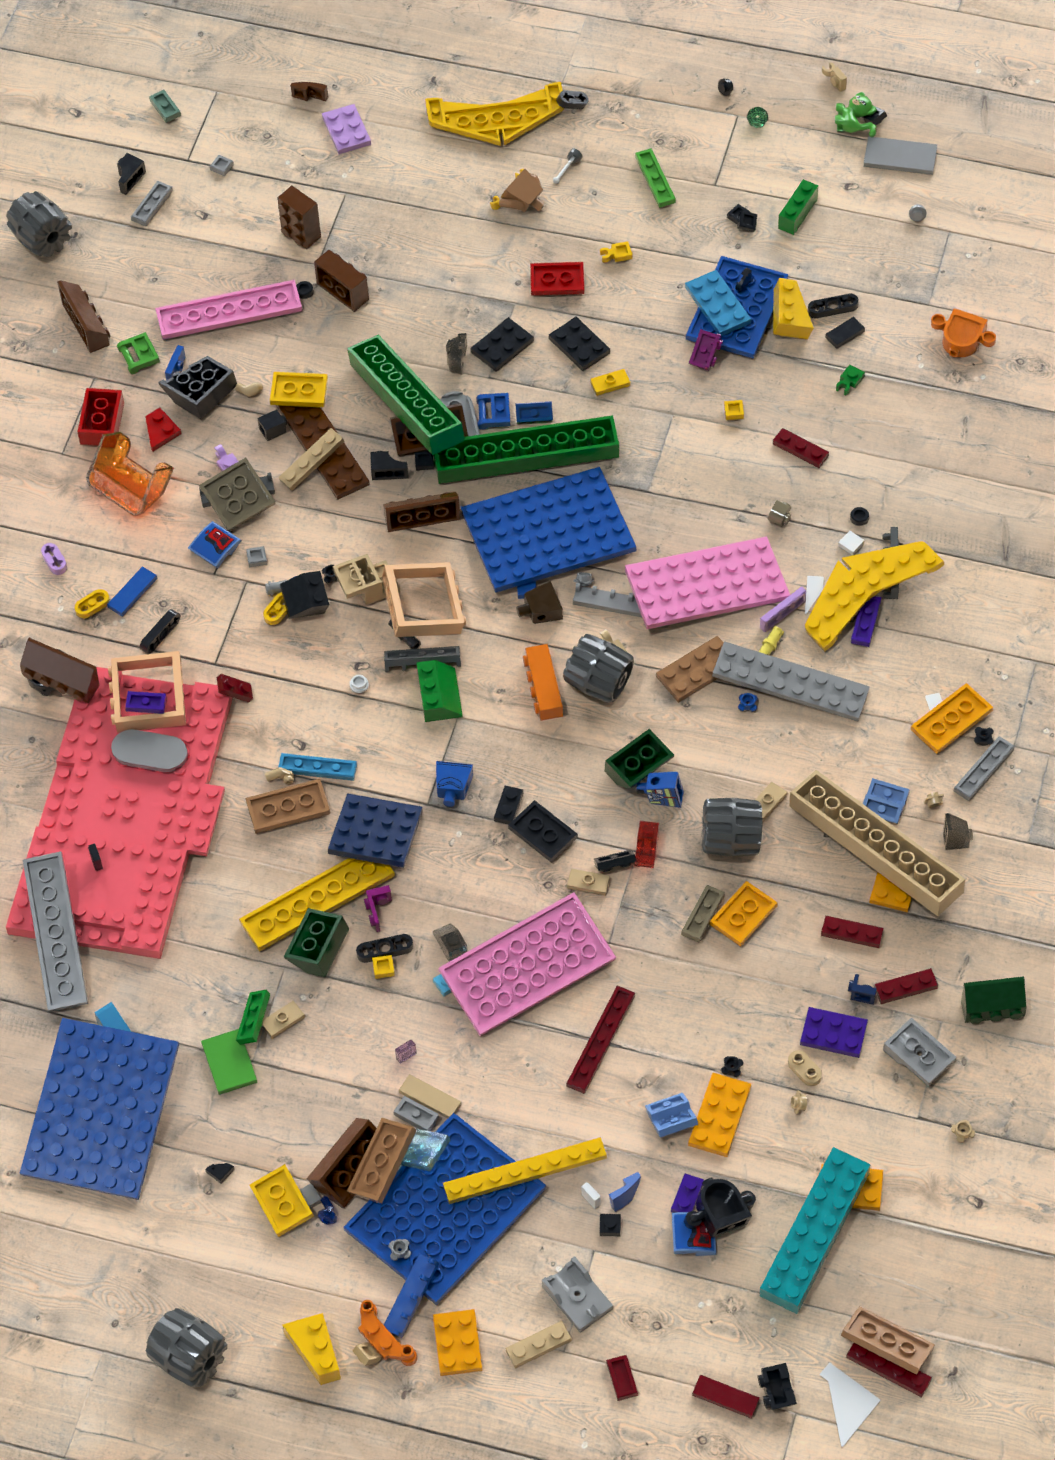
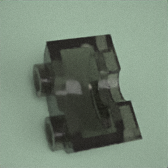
[446,333,467,375]

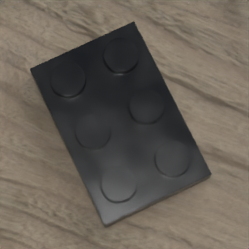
[548,316,610,371]
[470,317,534,372]
[508,800,578,862]

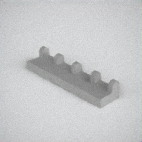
[573,583,642,618]

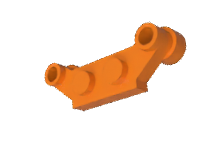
[358,1300,417,1366]

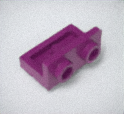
[689,329,723,371]

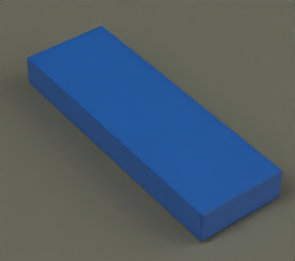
[107,566,157,617]

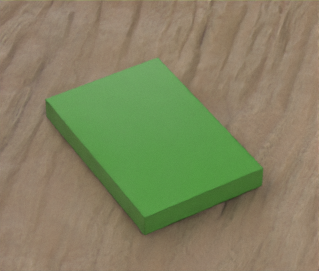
[201,1029,258,1095]

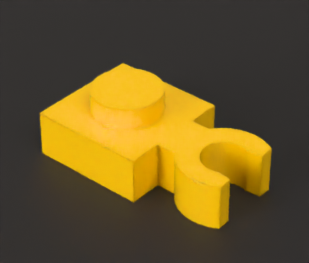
[600,241,632,263]

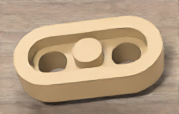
[788,1050,822,1086]

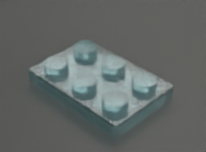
[400,1128,451,1171]

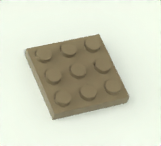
[199,457,276,532]

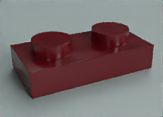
[216,674,253,703]

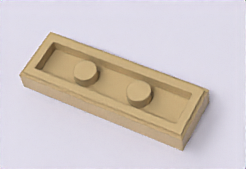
[399,1074,462,1119]

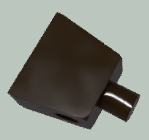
[516,581,563,624]

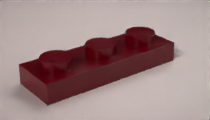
[773,428,829,468]
[821,915,884,948]
[874,968,938,1004]

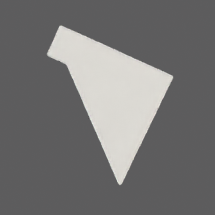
[820,1363,880,1447]

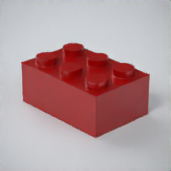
[77,388,124,447]

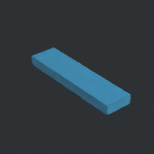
[278,753,357,781]

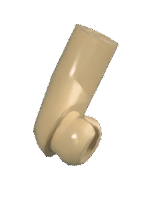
[235,382,263,397]
[265,767,294,785]

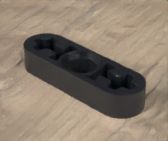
[808,293,859,319]
[139,609,181,654]
[356,934,413,963]

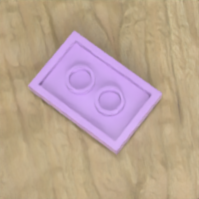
[322,104,371,154]

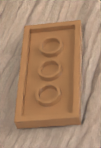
[656,635,724,703]
[245,778,330,834]
[347,1118,416,1204]
[841,1306,935,1375]

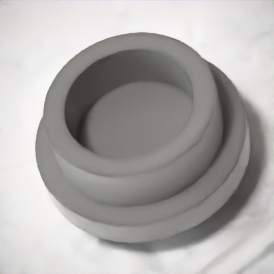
[909,204,927,221]

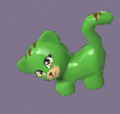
[835,92,877,137]

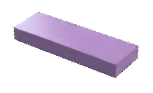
[760,586,806,632]

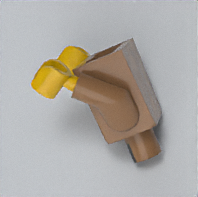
[490,169,545,212]

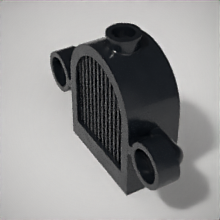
[684,1177,756,1238]

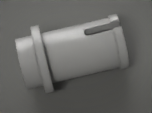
[265,580,287,596]

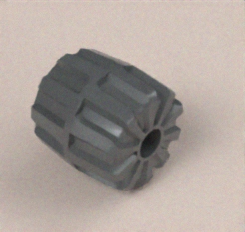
[6,191,72,257]
[563,634,634,703]
[701,798,762,856]
[145,1308,228,1387]

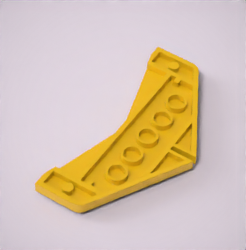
[425,82,564,146]
[805,541,945,652]

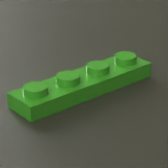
[635,148,676,208]

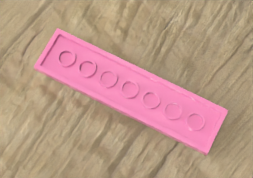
[155,280,302,340]

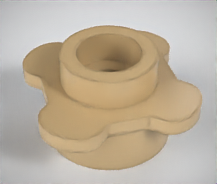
[924,792,944,808]
[791,1090,807,1114]
[951,1120,975,1142]

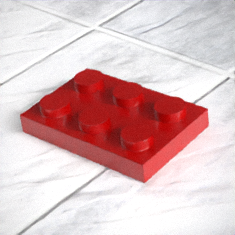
[530,262,584,296]

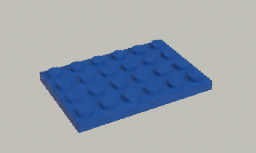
[686,256,788,359]

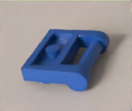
[476,393,510,430]

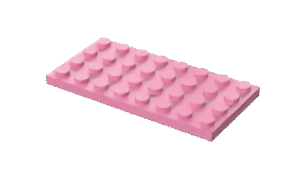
[625,536,790,629]
[438,892,616,1036]

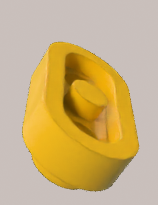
[75,589,110,618]
[263,592,287,625]

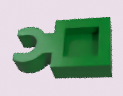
[836,364,865,396]

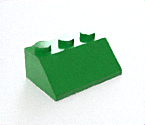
[416,660,463,722]

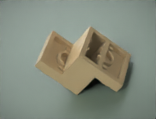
[333,554,401,605]

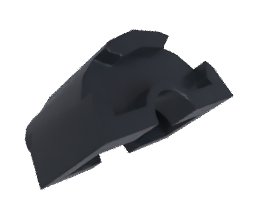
[757,1363,797,1410]

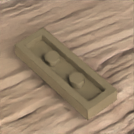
[681,885,725,942]

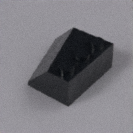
[158,356,237,419]

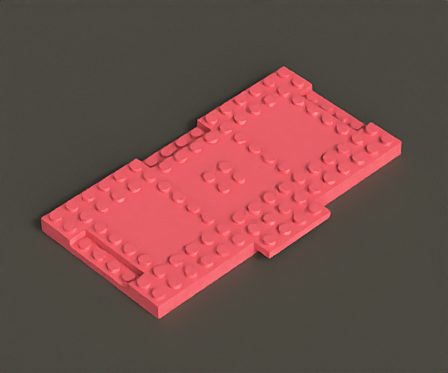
[6,667,233,959]

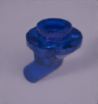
[318,1196,338,1225]

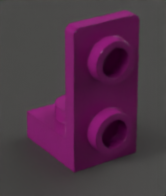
[364,885,392,932]

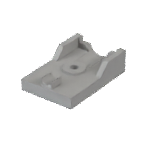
[883,1018,956,1086]
[542,1256,613,1333]

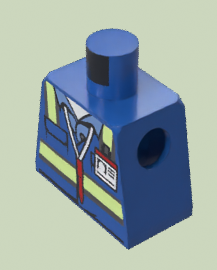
[637,772,684,808]

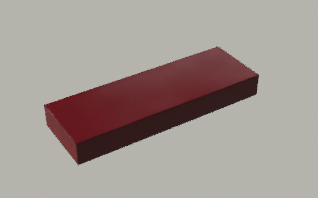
[692,1374,760,1419]

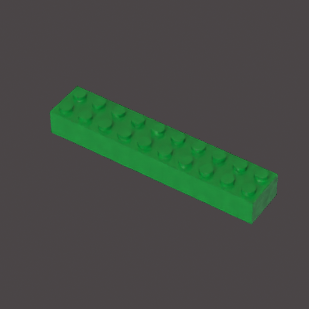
[347,334,465,455]
[433,415,619,484]

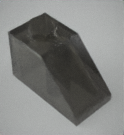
[943,813,973,850]
[433,923,467,962]

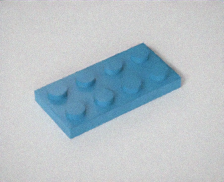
[685,270,751,336]

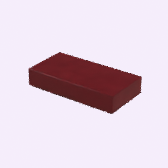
[606,1355,638,1401]

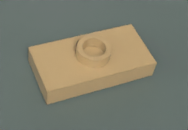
[755,782,787,821]
[567,869,610,896]
[261,1001,305,1039]

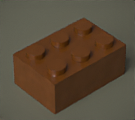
[277,185,321,249]
[314,250,369,312]

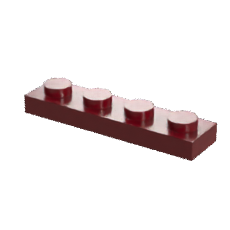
[846,1343,932,1398]

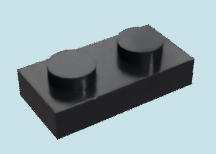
[494,785,524,824]
[594,850,636,872]

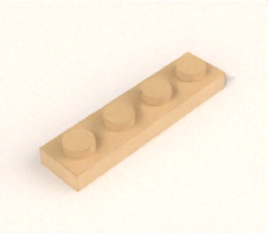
[278,428,345,491]

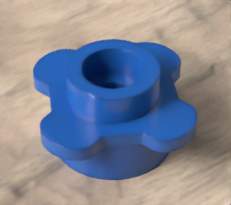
[738,693,758,712]

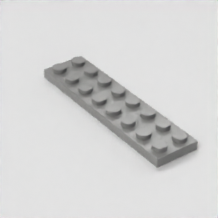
[712,641,870,722]
[23,851,88,1012]

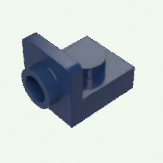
[848,974,877,1005]

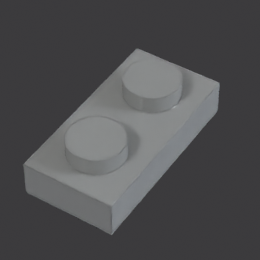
[393,1096,439,1134]

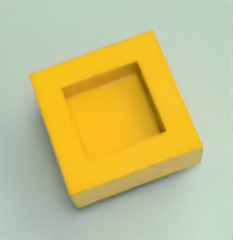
[724,400,744,420]
[372,955,395,979]

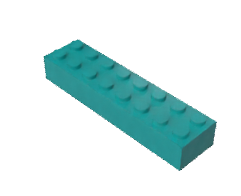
[760,1147,871,1314]

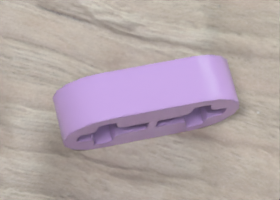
[41,543,67,575]

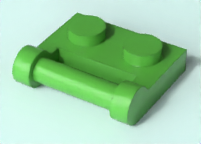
[117,332,160,374]

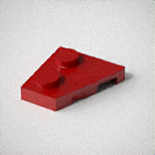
[145,407,181,452]

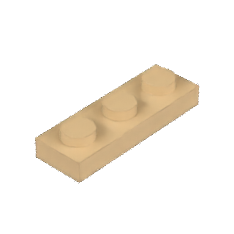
[505,1321,572,1369]

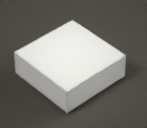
[838,531,865,555]
[581,1182,601,1209]

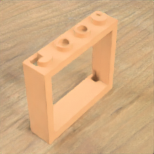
[382,562,466,637]
[108,651,186,733]

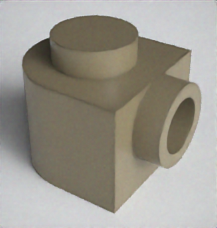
[768,500,791,526]

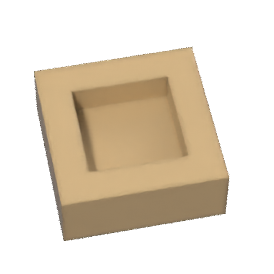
[353,1342,382,1366]

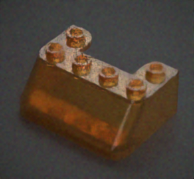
[86,432,174,516]

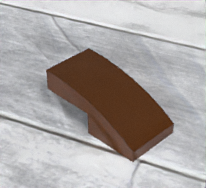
[290,82,328,102]

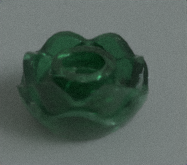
[747,107,769,128]

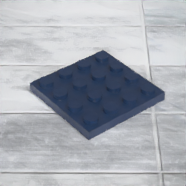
[328,793,422,868]

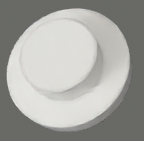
[350,675,369,693]

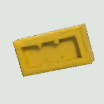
[590,369,630,396]

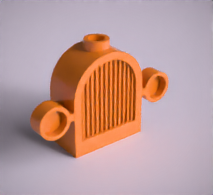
[931,308,996,357]

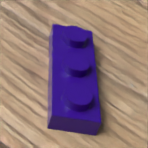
[851,596,881,647]

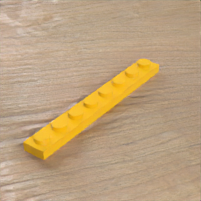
[443,1137,607,1204]

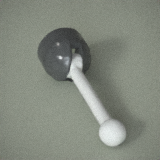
[553,148,583,184]

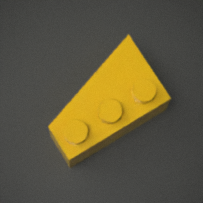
[773,278,814,340]
[282,1313,341,1385]

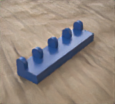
[384,1253,439,1339]

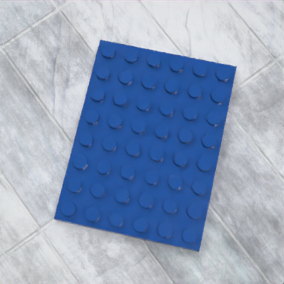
[460,467,637,593]
[20,1018,180,1200]
[344,1113,546,1305]

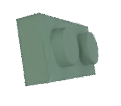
[149,90,181,123]

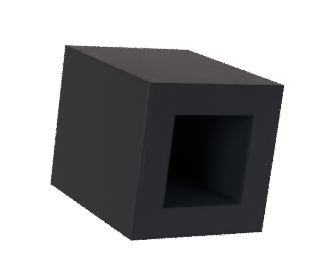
[257,409,287,441]

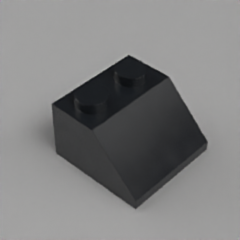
[280,571,329,619]

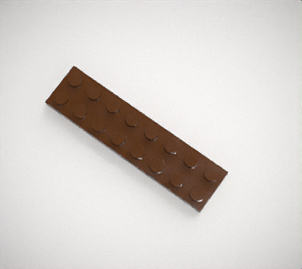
[276,405,370,500]

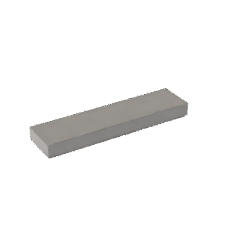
[953,736,1015,801]

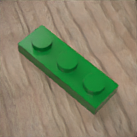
[236,989,270,1045]

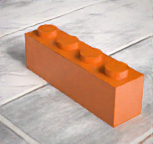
[523,644,563,721]

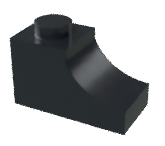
[117,153,146,195]
[370,451,409,481]

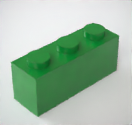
[778,179,819,235]

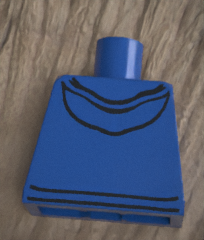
[436,761,473,807]

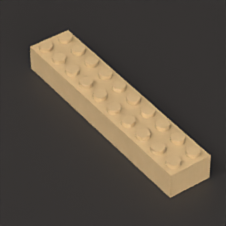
[789,770,965,916]

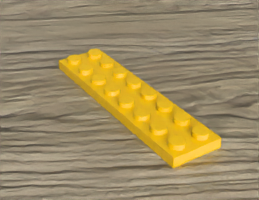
[239,858,395,952]

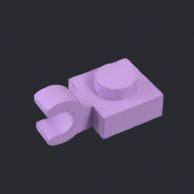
[214,444,239,471]

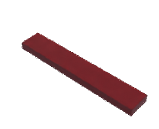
[566,985,635,1094]

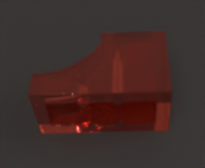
[635,821,659,868]

